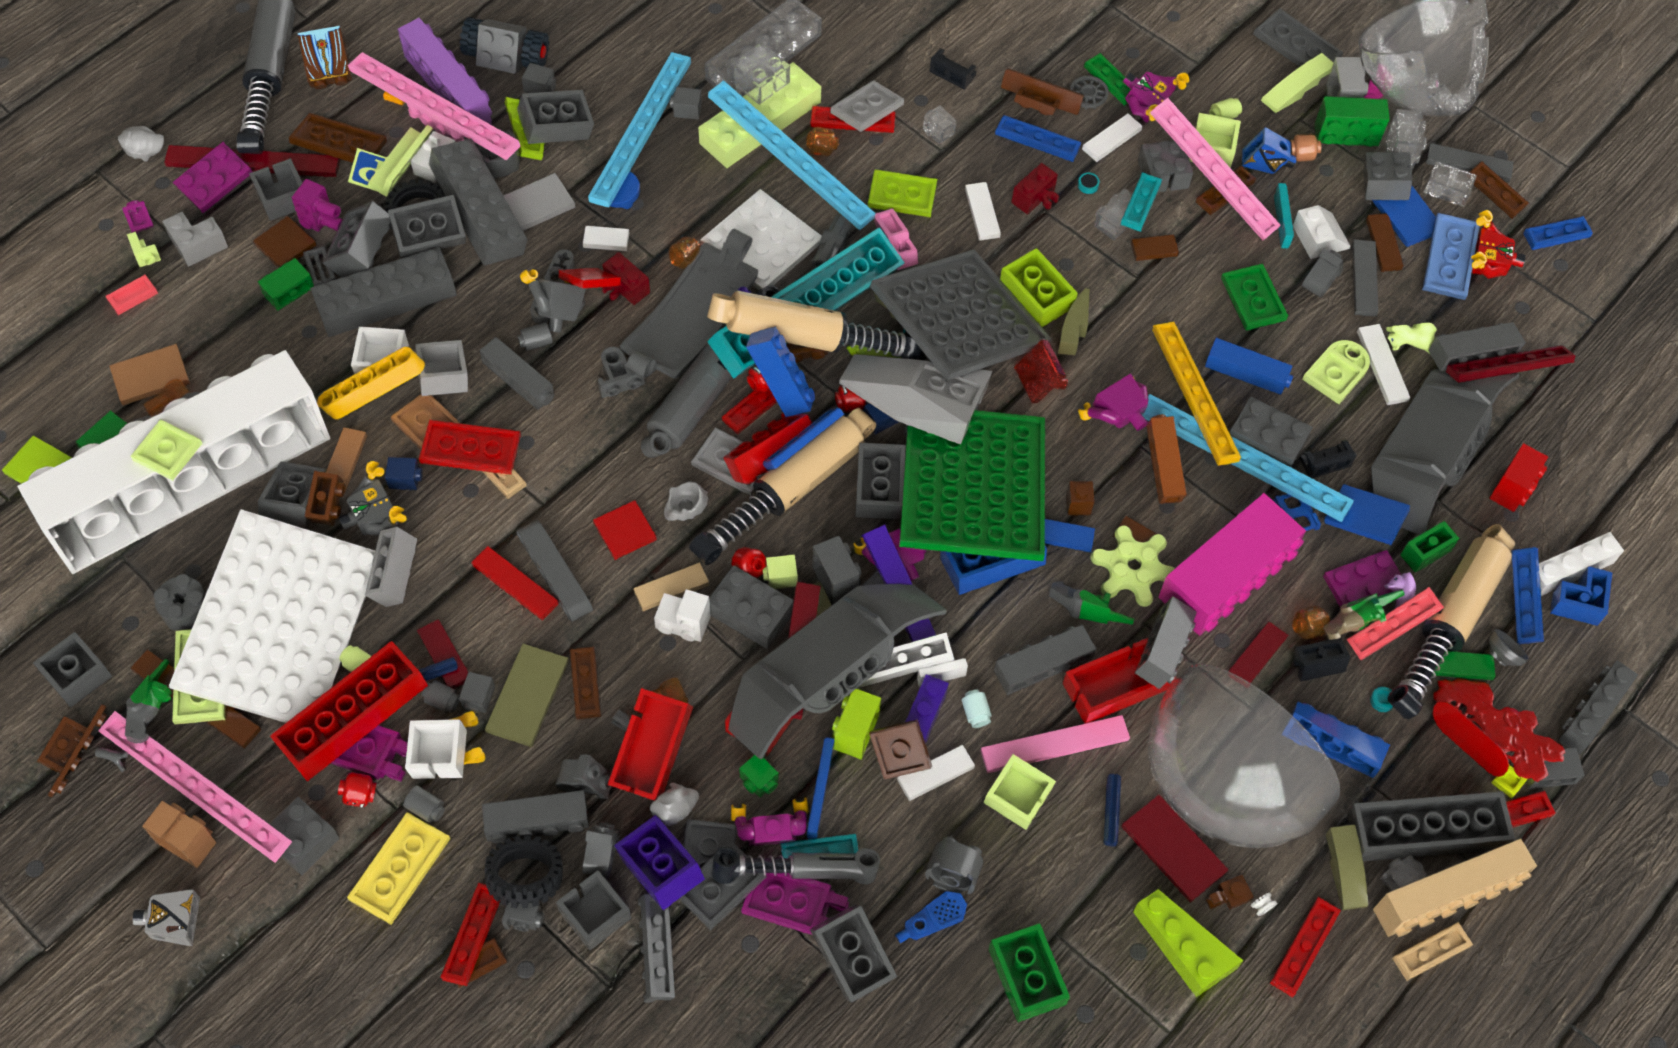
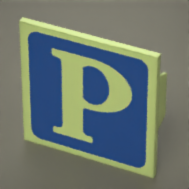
[348,148,387,191]

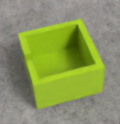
[832,689,881,760]

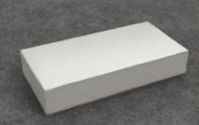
[583,226,629,251]
[917,658,968,687]

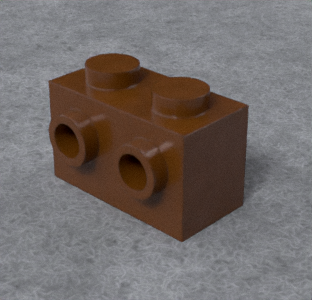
[305,471,346,526]

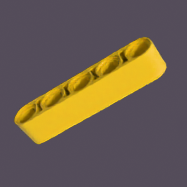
[317,347,425,419]

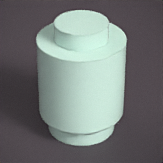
[961,690,992,728]

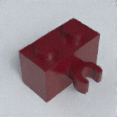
[1011,163,1059,215]
[602,252,650,305]

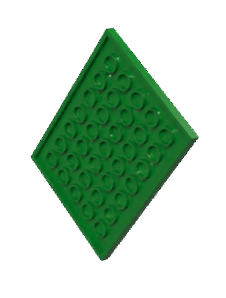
[899,410,1045,561]

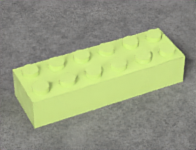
[698,62,821,168]

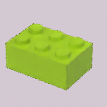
[1000,248,1078,327]

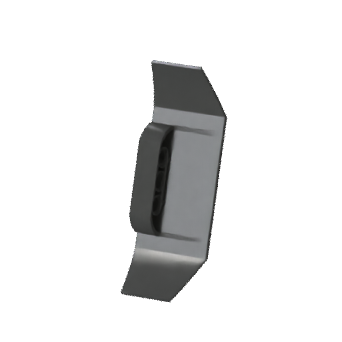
[1371,368,1519,535]
[728,584,947,759]

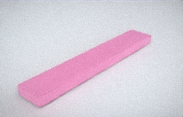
[980,715,1130,773]

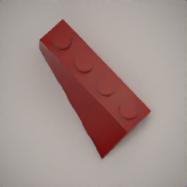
[723,413,811,484]

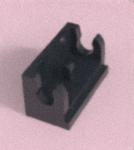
[930,48,977,90]
[1299,439,1357,478]
[1293,638,1350,682]

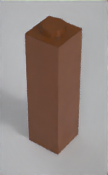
[1146,414,1187,504]

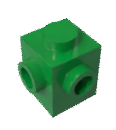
[739,755,778,798]

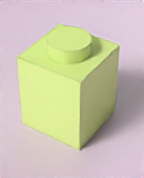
[763,555,798,589]

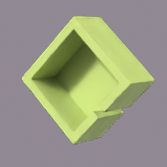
[1189,113,1241,168]
[984,754,1056,830]

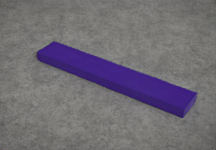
[862,525,936,642]

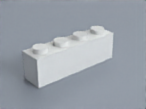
[1539,532,1624,596]
[860,633,954,687]

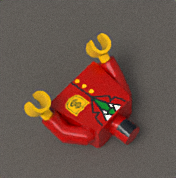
[1471,210,1525,279]

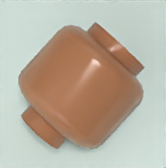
[1290,133,1321,162]

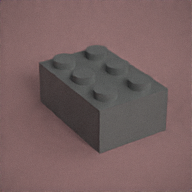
[517,90,594,144]
[388,195,466,259]
[322,201,390,278]
[1230,397,1313,468]
[855,443,906,520]
[709,565,794,649]
[810,904,897,1003]

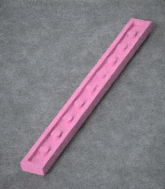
[348,52,521,160]
[98,711,292,863]

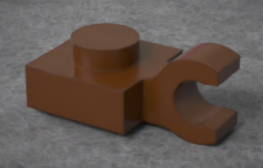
[1206,875,1254,910]

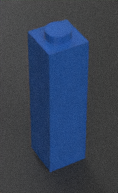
[1205,338,1293,395]

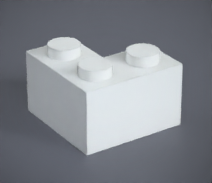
[654,589,710,642]

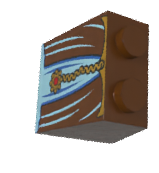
[298,26,352,89]

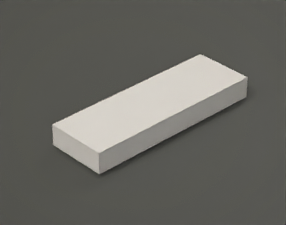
[1082,114,1142,162]
[965,182,1001,241]
[897,745,975,801]

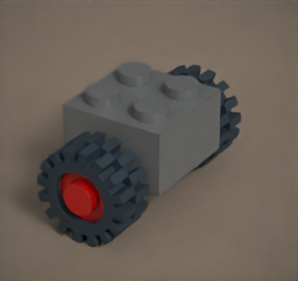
[460,17,549,74]

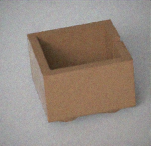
[142,801,216,868]

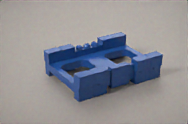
[1273,494,1321,531]

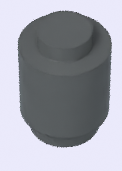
[422,680,460,713]

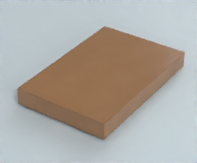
[109,344,190,405]
[391,394,461,450]

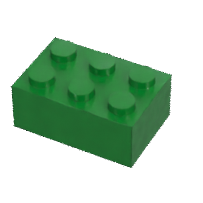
[1314,96,1390,146]
[989,923,1070,1022]

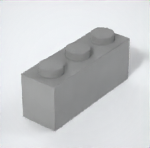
[365,527,417,607]

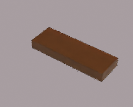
[1465,161,1529,219]
[1196,166,1256,215]
[1366,214,1404,272]
[570,646,601,720]

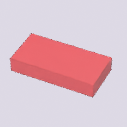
[106,274,158,315]

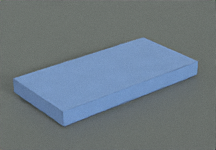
[1422,213,1480,300]

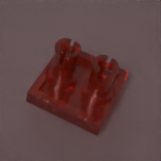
[1014,339,1068,403]

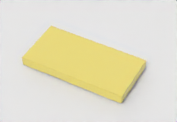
[347,812,450,925]

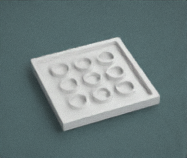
[700,189,822,290]

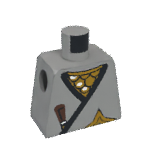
[132,890,200,946]

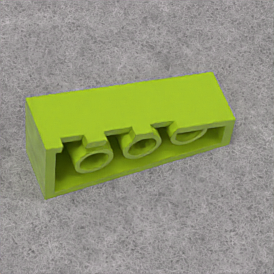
[1133,889,1243,997]

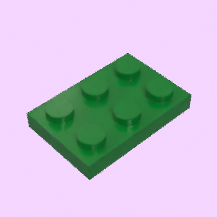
[1221,264,1288,331]

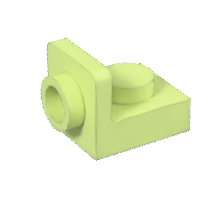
[127,232,161,267]

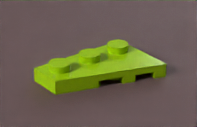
[505,97,544,161]

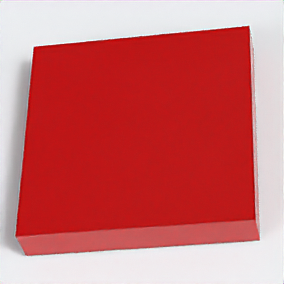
[558,268,621,289]
[593,500,657,560]

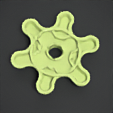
[1090,526,1175,607]

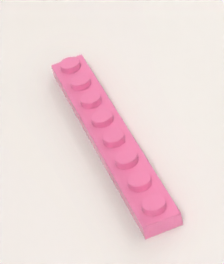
[1150,98,1281,241]

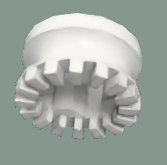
[1251,893,1277,916]

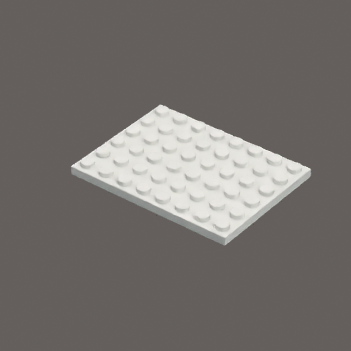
[169,509,375,723]

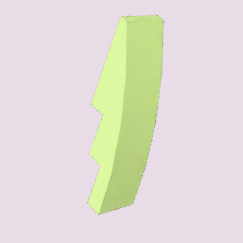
[1261,53,1333,113]

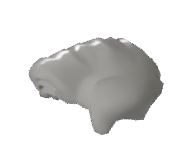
[118,126,164,162]
[664,481,709,521]
[650,783,699,827]

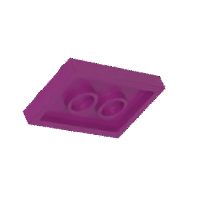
[173,142,252,213]
[1323,550,1402,607]

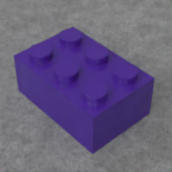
[614,815,705,910]

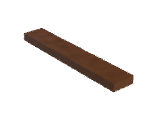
[131,650,261,749]

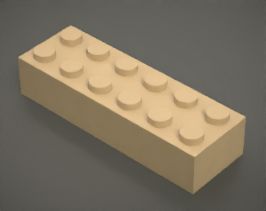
[1373,839,1537,937]

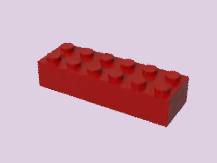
[270,641,428,782]

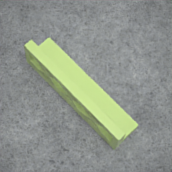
[368,125,433,197]

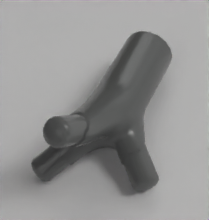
[95,747,128,772]

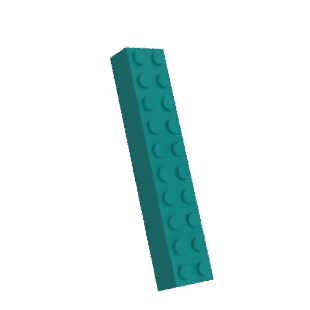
[707,227,905,379]

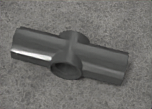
[812,213,853,268]

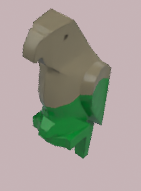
[1323,589,1405,640]

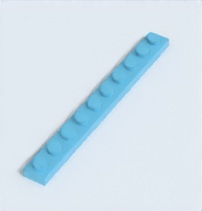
[588,52,691,208]
[708,80,875,230]
[1142,394,1354,522]

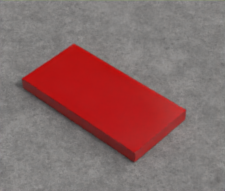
[419,420,521,475]

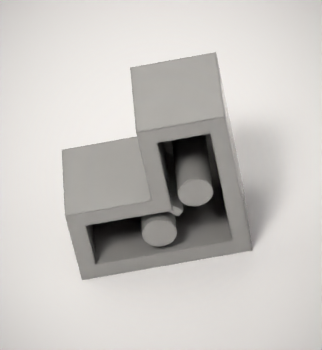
[162,212,228,267]

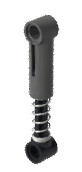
[711,847,880,885]

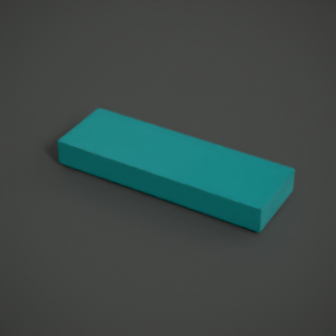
[1120,172,1162,232]
[1274,183,1294,248]
[780,834,858,858]

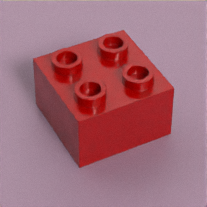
[1489,443,1548,512]

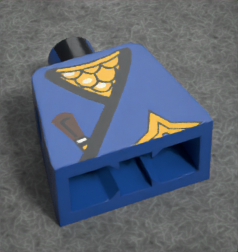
[1242,127,1296,174]

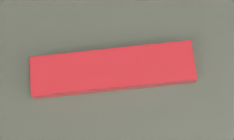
[1347,587,1444,661]

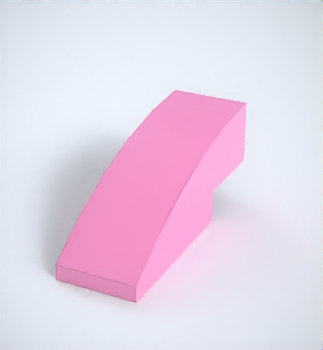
[874,208,918,270]

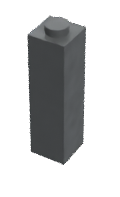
[479,337,555,410]

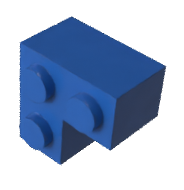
[1550,566,1612,626]

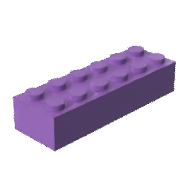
[398,18,492,125]

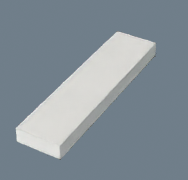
[1357,324,1410,405]

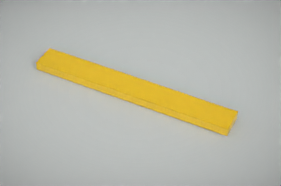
[1152,322,1241,466]

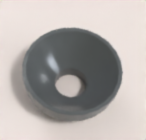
[1489,629,1529,666]

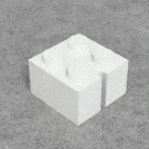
[351,327,409,374]
[405,720,467,779]

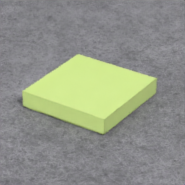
[131,419,202,481]

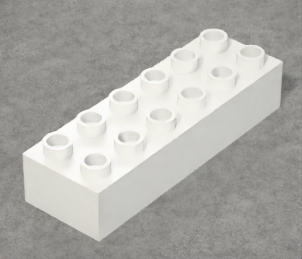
[17,350,330,575]

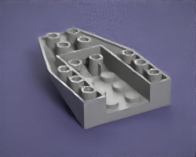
[839,354,992,444]

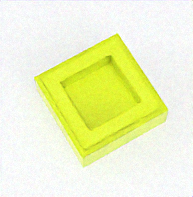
[1491,764,1527,799]

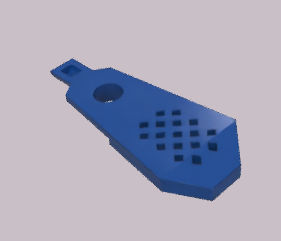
[895,891,967,943]

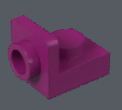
[122,200,154,233]

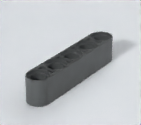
[516,519,593,622]

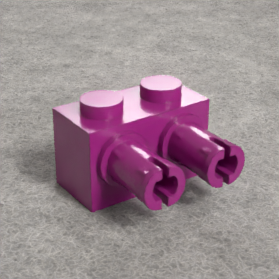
[291,179,343,232]

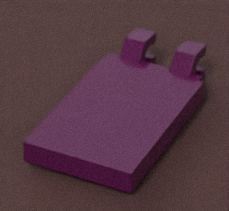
[331,725,408,782]
[741,873,849,935]

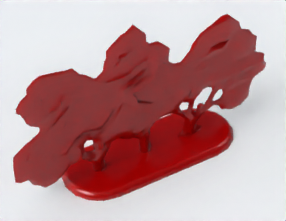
[1433,678,1565,782]

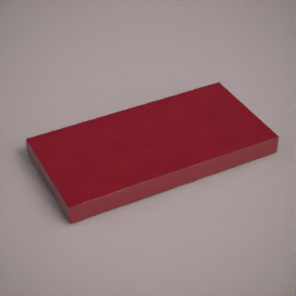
[1121,795,1229,903]

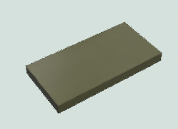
[485,644,569,747]

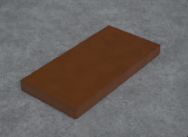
[289,113,387,163]

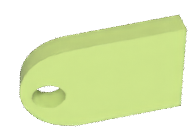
[1302,340,1370,404]

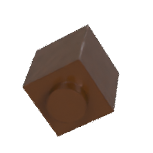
[1066,481,1094,515]

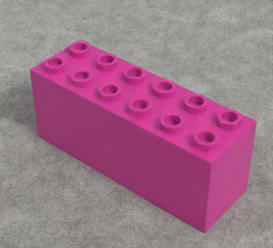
[1158,493,1306,636]

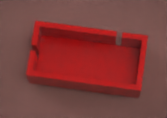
[1063,638,1176,724]
[608,688,693,801]

